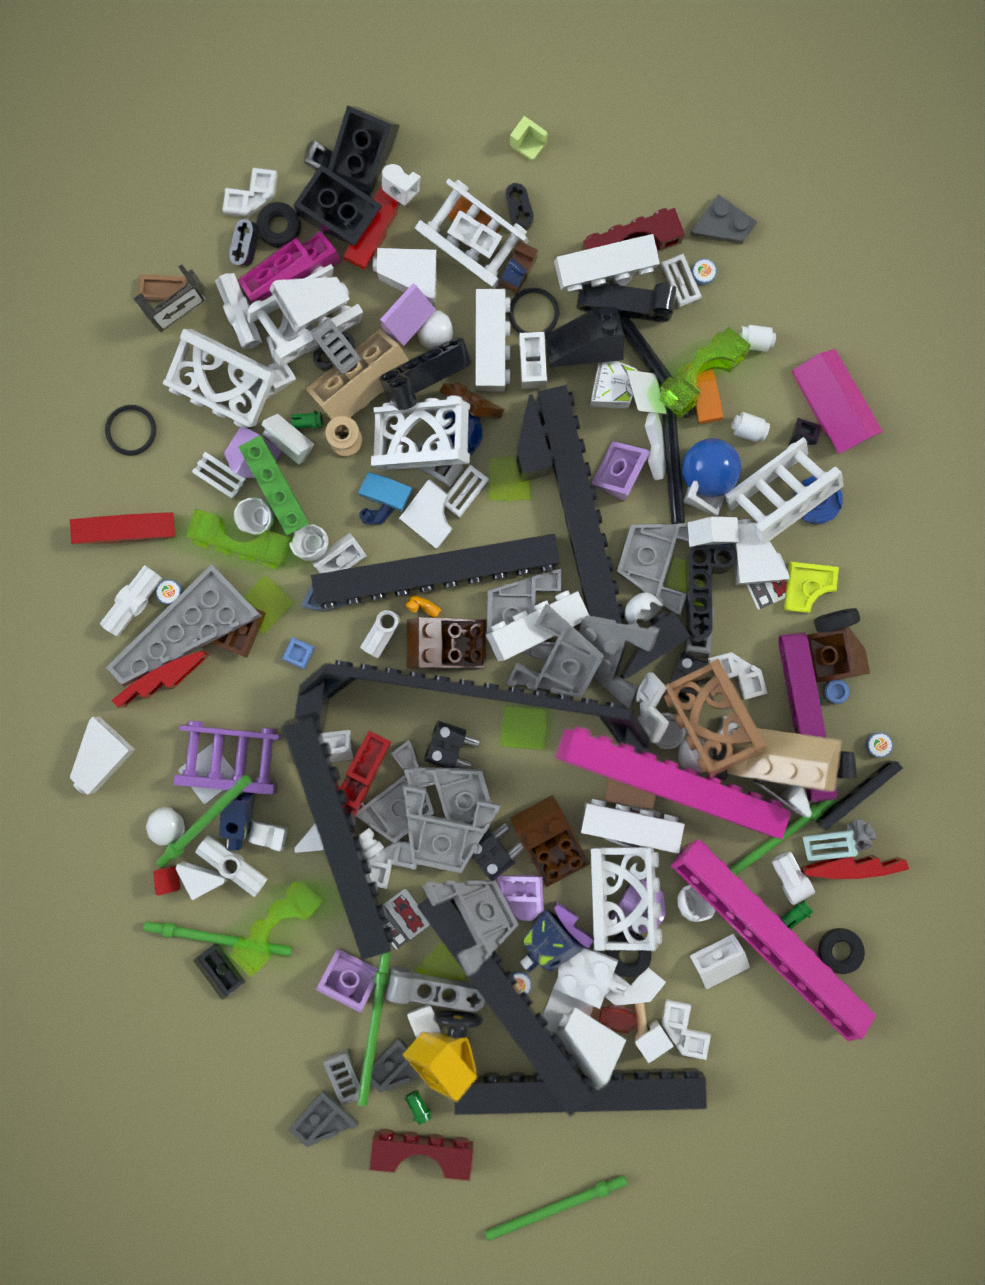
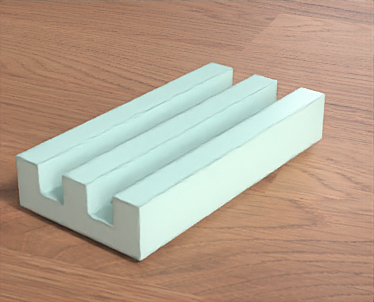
[803,830,858,861]

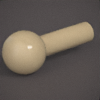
[634,1003,648,1050]

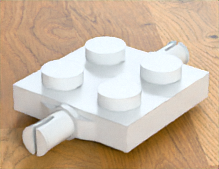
[554,943,627,1009]

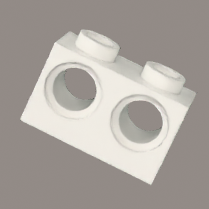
[519,332,547,389]

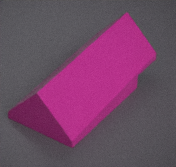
[238,231,342,303]
[792,349,883,454]

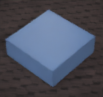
[282,637,315,669]

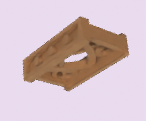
[663,659,766,778]

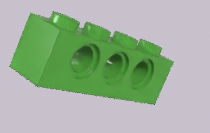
[238,435,310,535]

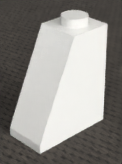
[373,248,437,306]
[269,277,350,333]
[731,519,789,585]
[70,717,135,795]
[557,1008,626,1090]

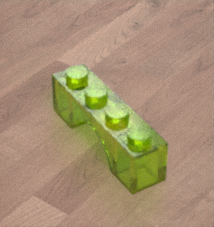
[659,327,751,418]
[186,508,292,570]
[230,881,325,977]

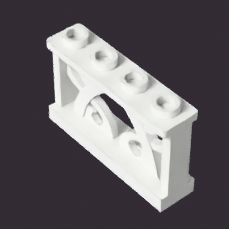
[163,329,279,429]
[371,396,470,470]
[591,847,662,951]

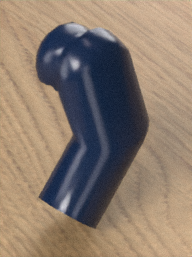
[359,504,395,525]

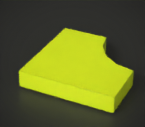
[784,562,839,613]

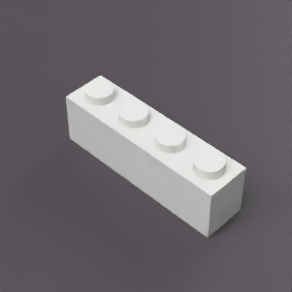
[554,234,660,293]
[476,289,510,392]
[486,590,589,661]
[579,799,685,854]

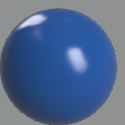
[682,438,741,498]

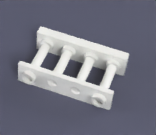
[415,178,529,289]
[247,264,363,367]
[725,438,844,544]

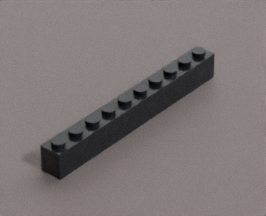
[537,385,625,624]
[311,534,560,610]
[282,712,395,960]
[417,898,595,1117]
[454,1068,707,1115]

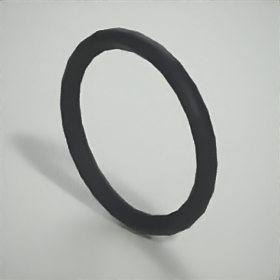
[508,288,559,336]
[105,405,156,455]

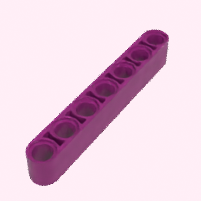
[778,632,837,803]

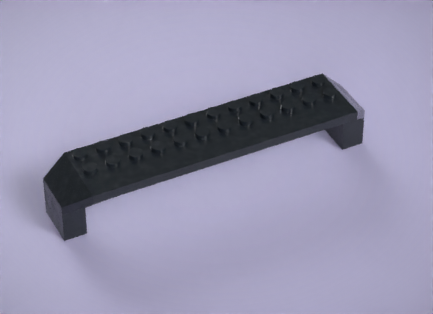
[294,660,650,755]

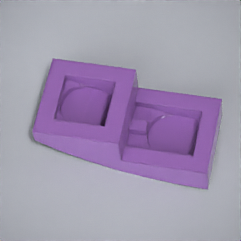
[553,901,594,949]

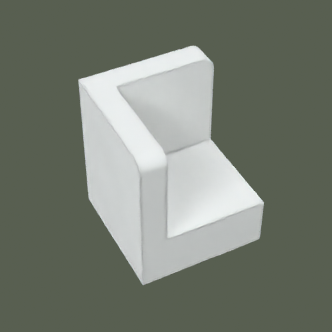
[635,1019,674,1063]

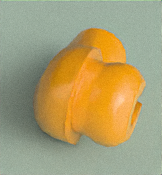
[406,595,442,618]

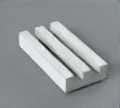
[660,254,702,309]
[192,452,247,500]
[445,464,489,518]

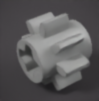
[844,820,876,851]

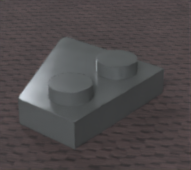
[690,194,757,244]
[371,1037,420,1092]
[289,1089,359,1147]

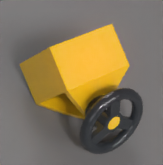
[403,1011,483,1102]

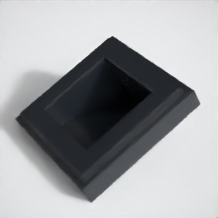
[304,140,333,170]
[789,418,821,445]

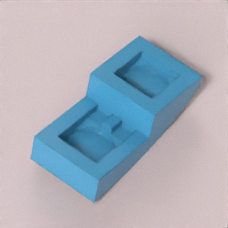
[358,472,412,512]

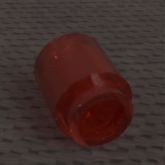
[599,1005,636,1034]

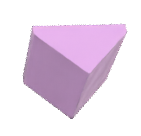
[380,283,436,346]
[591,441,650,501]
[316,948,378,1013]

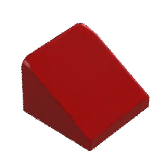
[153,866,180,896]

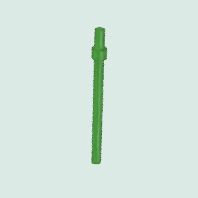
[157,775,251,868]
[728,799,837,876]
[144,921,292,957]
[357,952,391,1106]
[485,1175,628,1241]

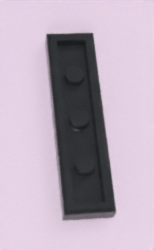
[815,760,903,831]

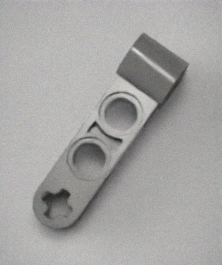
[385,966,485,1012]

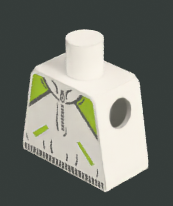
[590,361,637,408]

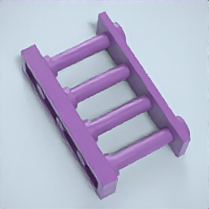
[174,721,283,795]

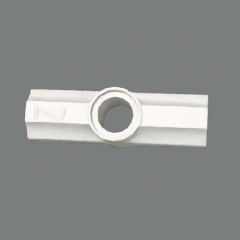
[215,273,262,349]
[100,565,163,637]
[195,834,268,897]

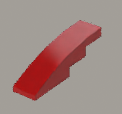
[343,185,401,270]
[69,512,175,544]
[111,651,210,708]
[340,731,391,818]
[799,855,909,879]

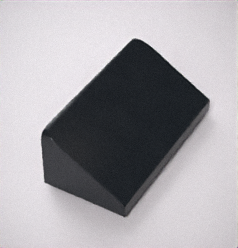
[193,944,246,1000]

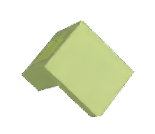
[510,116,548,161]

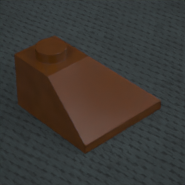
[807,627,870,683]

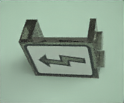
[133,264,207,333]

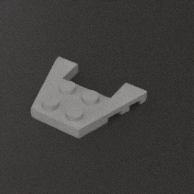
[616,523,689,616]
[486,569,561,661]
[506,604,604,698]
[579,615,659,708]
[356,740,435,844]
[404,767,495,824]
[403,784,500,873]
[423,880,519,976]

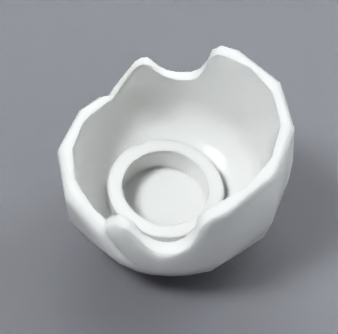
[417,310,453,350]
[234,498,274,535]
[289,524,329,561]
[624,592,663,624]
[650,712,687,749]
[678,735,705,773]
[146,807,185,846]
[677,885,716,922]

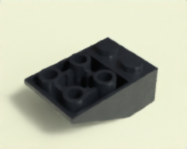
[515,394,555,482]

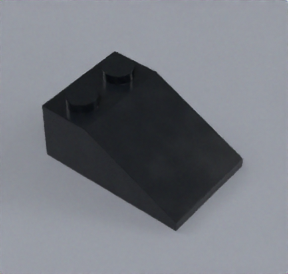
[328,105,400,197]
[293,165,382,247]
[545,307,624,368]
[620,611,691,679]

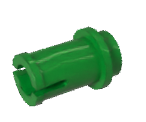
[291,410,323,430]
[780,900,813,930]
[404,1089,432,1125]

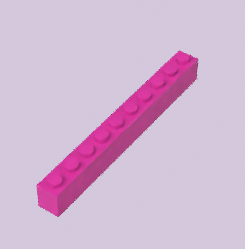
[555,726,791,839]
[670,839,876,1042]

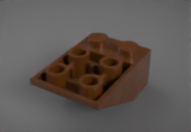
[407,618,486,669]
[510,795,590,887]

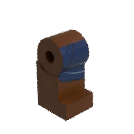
[499,240,538,294]

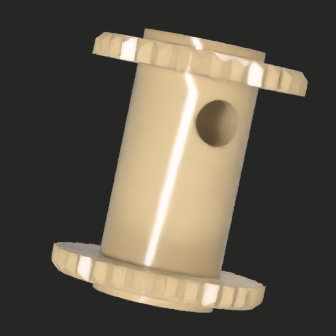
[325,416,363,457]

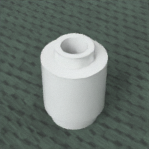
[738,325,776,352]
[731,412,770,442]

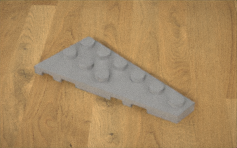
[106,564,262,686]

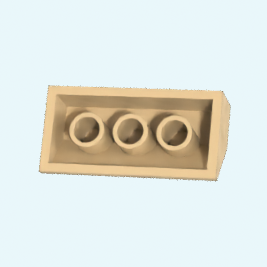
[305,329,409,420]
[727,728,842,791]

